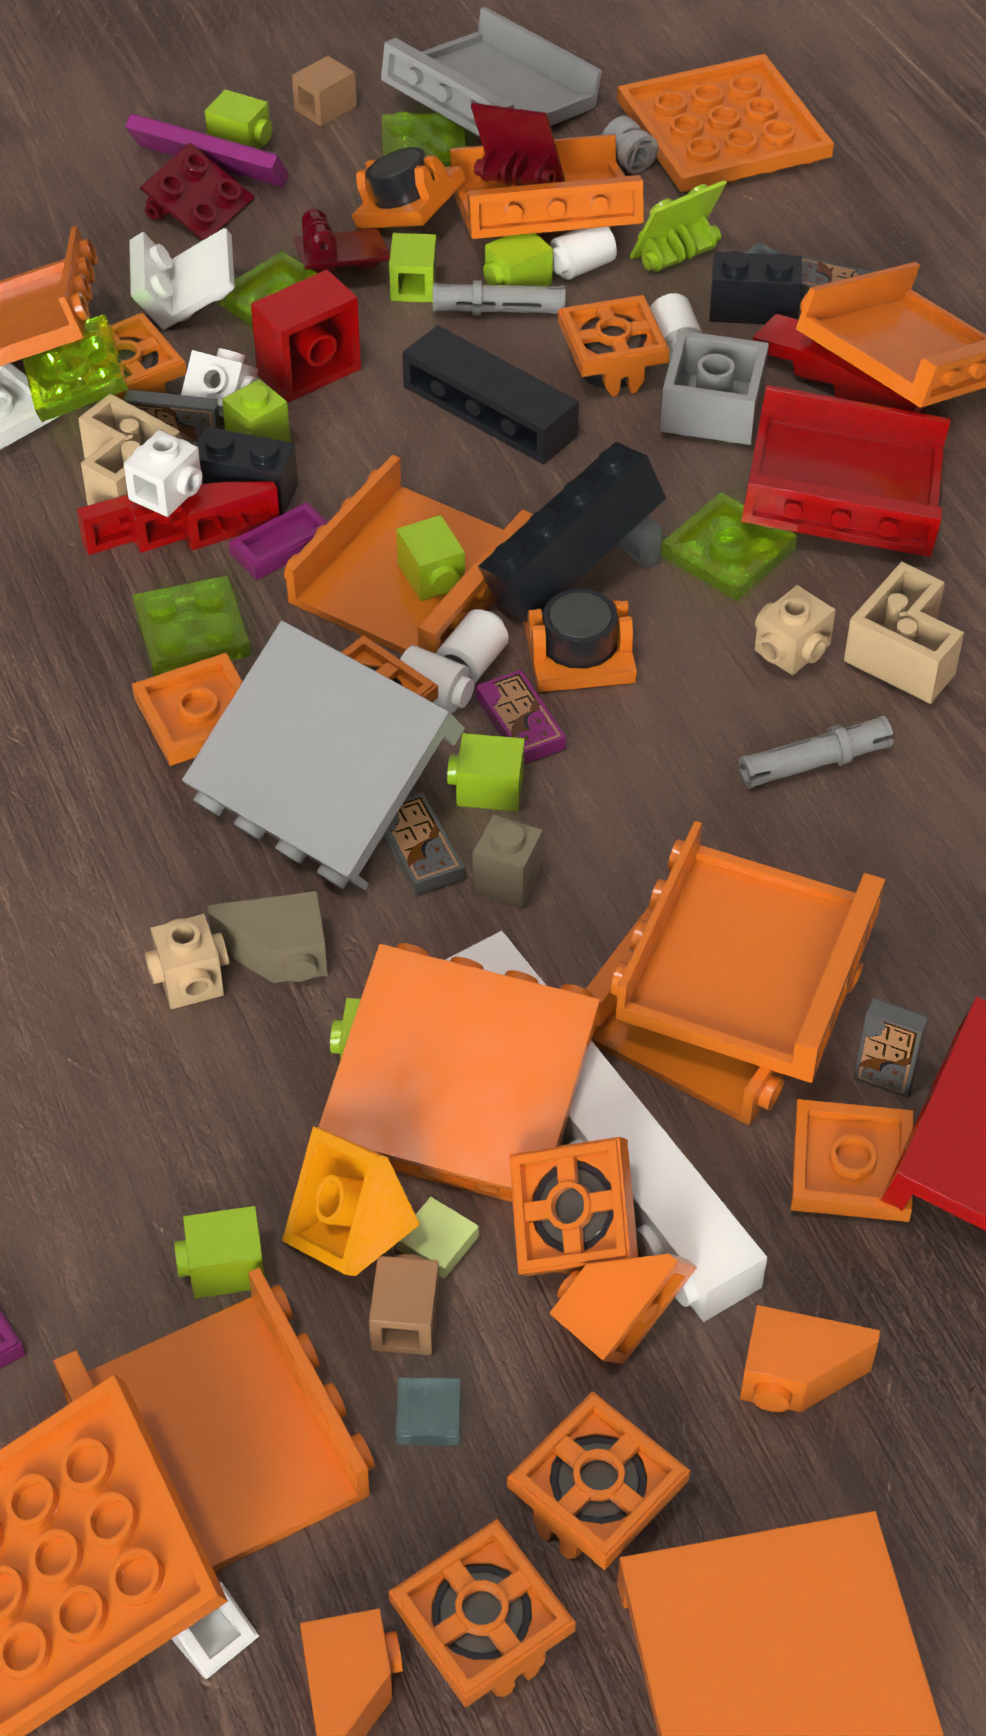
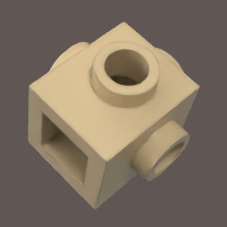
[754,585,836,676]
[145,914,229,1010]

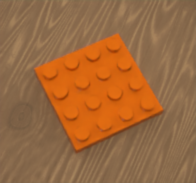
[617,54,834,192]
[0,1375,228,1736]

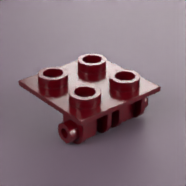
[470,103,566,186]
[140,143,255,241]
[293,208,390,273]

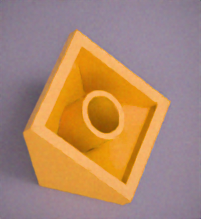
[282,1126,420,1276]

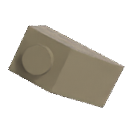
[207,891,328,983]

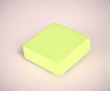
[396,1197,479,1279]

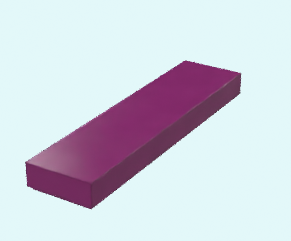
[125,114,289,187]

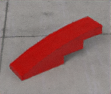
[752,314,924,413]
[76,482,279,555]

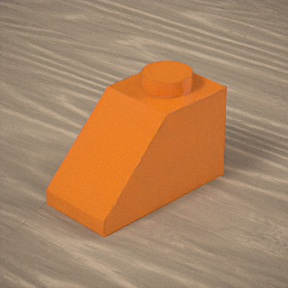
[549,1254,697,1364]
[740,1305,880,1412]
[300,1608,403,1736]

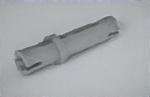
[433,280,565,316]
[738,715,894,789]

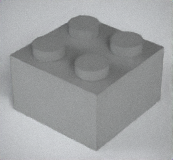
[660,330,769,445]

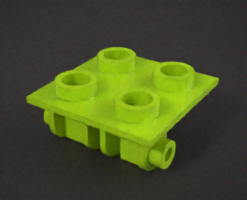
[630,180,727,272]

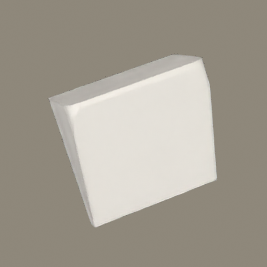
[172,1582,259,1679]

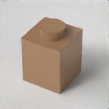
[292,55,357,127]
[369,1254,440,1356]

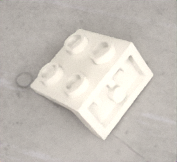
[129,228,235,330]

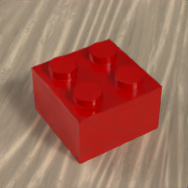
[251,270,361,403]

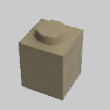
[473,814,543,909]

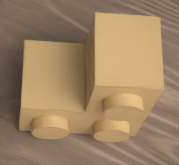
[78,394,181,505]
[844,561,964,704]

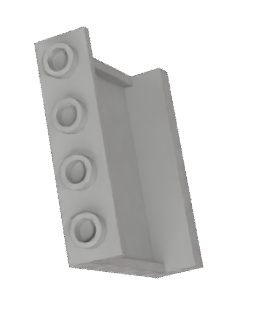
[381,7,602,136]
[182,620,465,890]

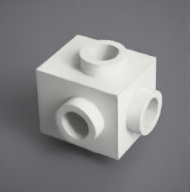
[181,348,258,416]
[124,430,202,517]

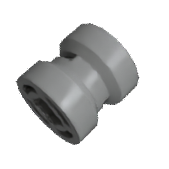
[602,115,658,174]

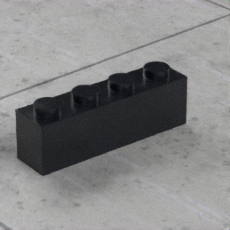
[402,325,579,465]
[478,442,666,622]

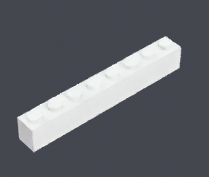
[445,931,767,1322]

